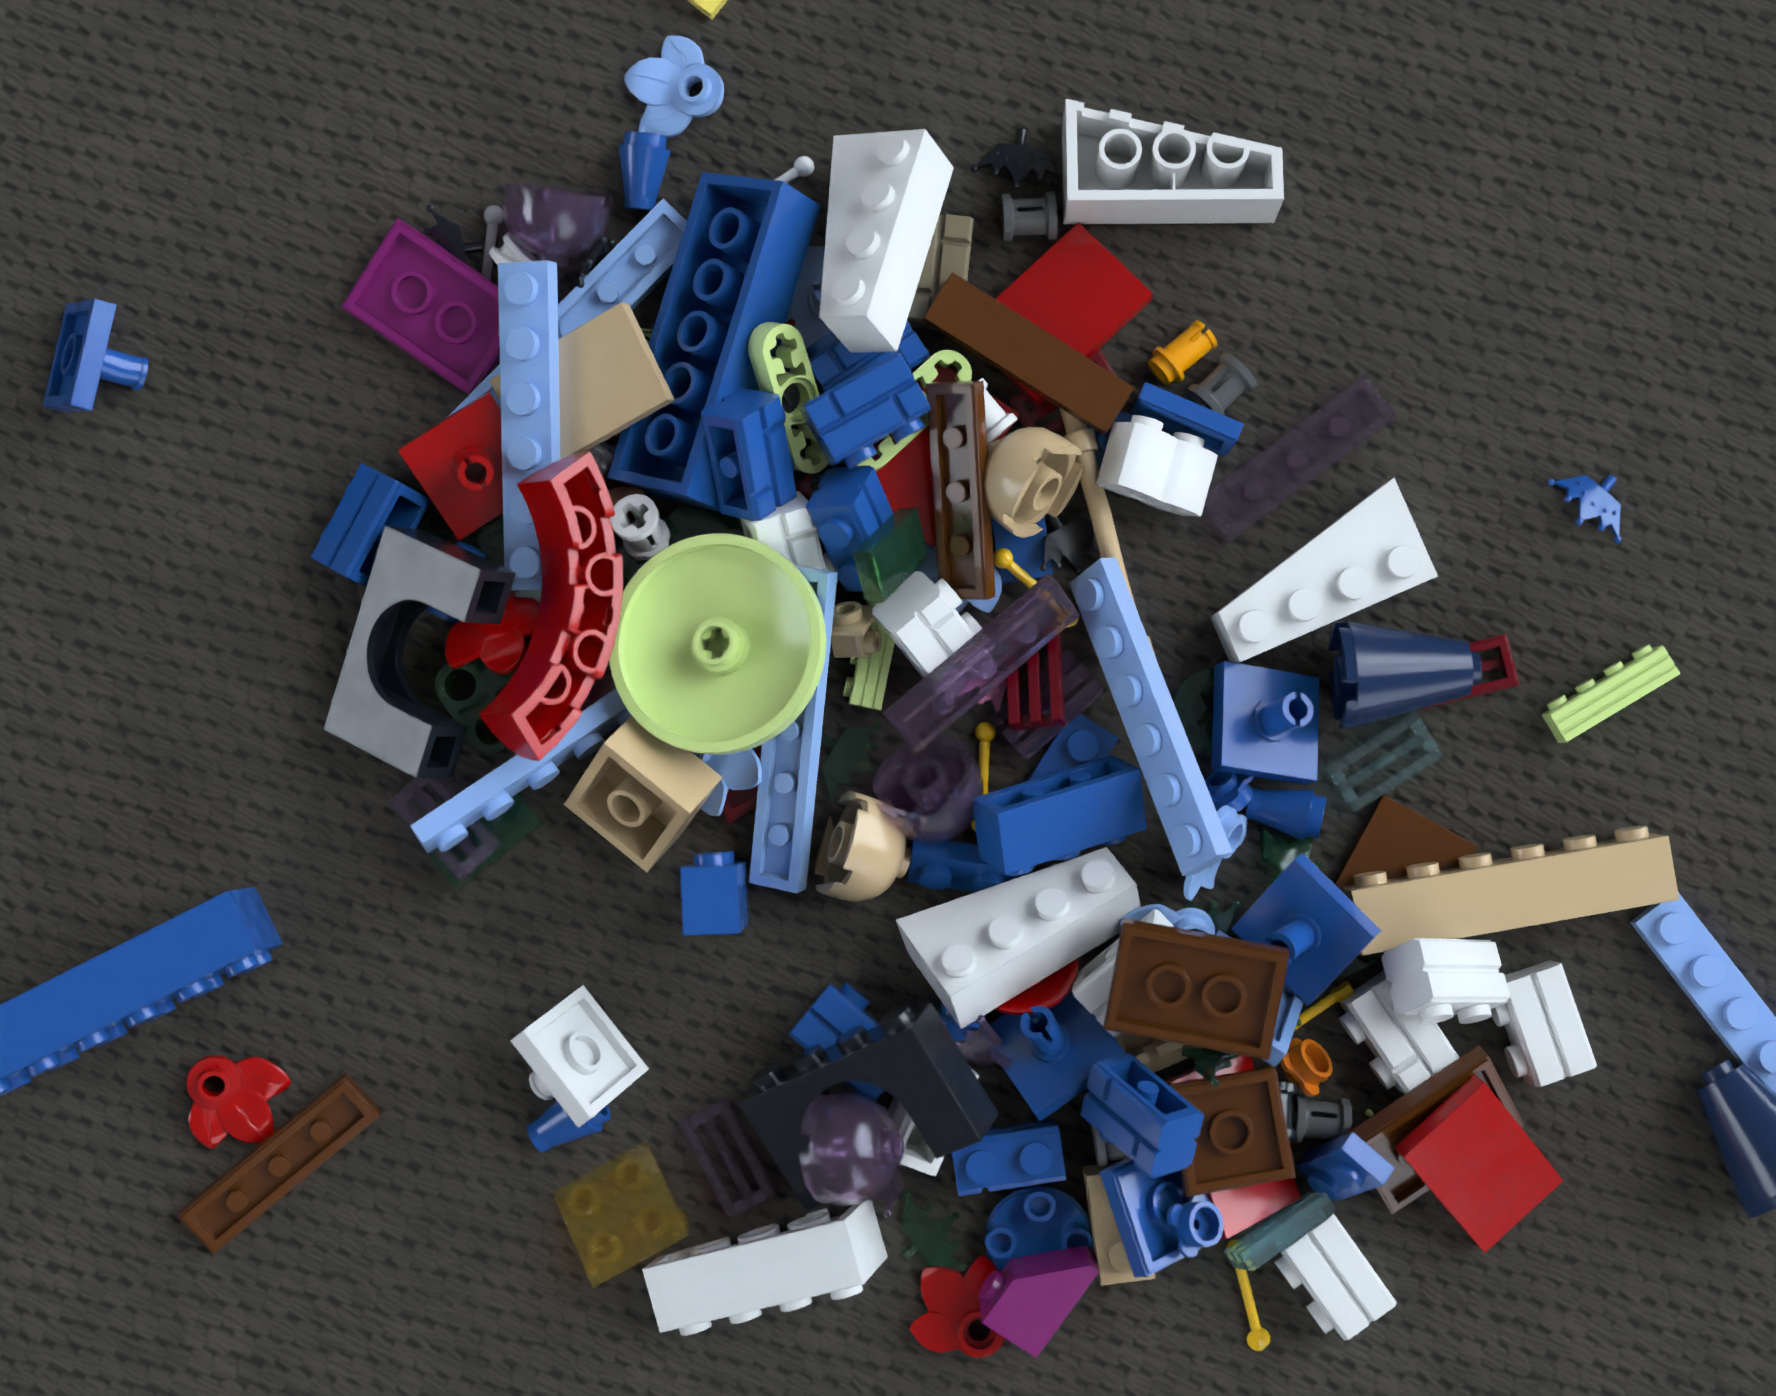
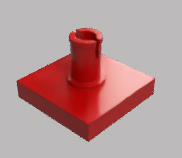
[398,391,503,541]

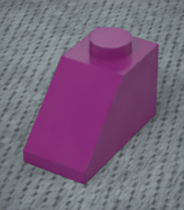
[978,1245,1100,1358]

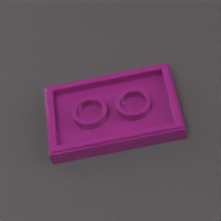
[341,218,500,395]

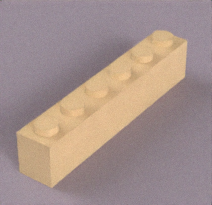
[1340,826,1679,955]

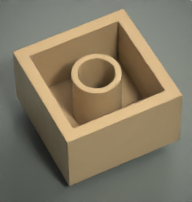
[564,716,723,872]

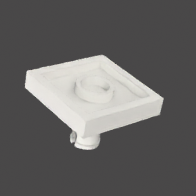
[511,985,649,1128]

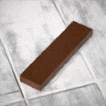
[922,272,1134,435]
[926,381,995,600]
[177,1072,381,1254]

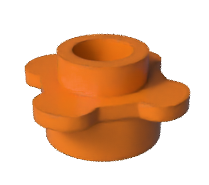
[1280,1038,1333,1097]

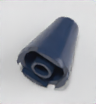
[1328,621,1482,729]
[1697,1059,1776,1218]

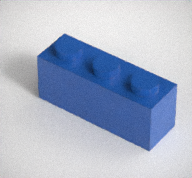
[972,755,1147,876]
[680,851,749,936]

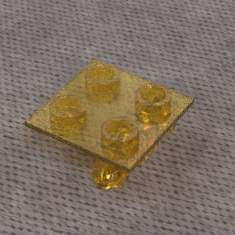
[552,1141,690,1288]

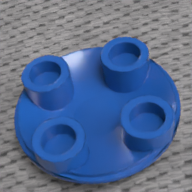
[984,1186,1093,1272]

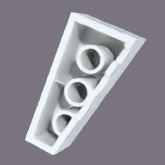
[1062,99,1284,224]
[819,129,954,353]
[1210,478,1438,663]

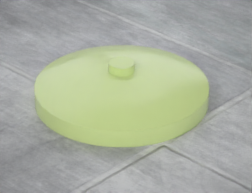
[609,533,826,755]

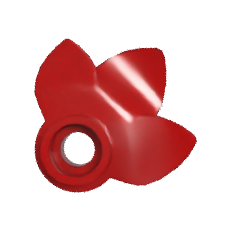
[445,590,540,674]
[186,1055,291,1149]
[909,1255,1005,1358]

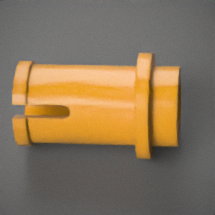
[1148,320,1218,386]

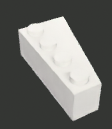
[896,847,1141,1029]
[642,1195,888,1336]

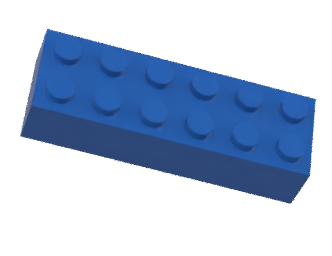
[607,172,821,512]
[0,887,283,1096]

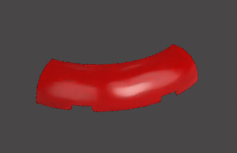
[479,451,623,761]

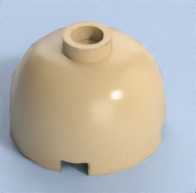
[984,427,1083,538]
[815,790,911,902]

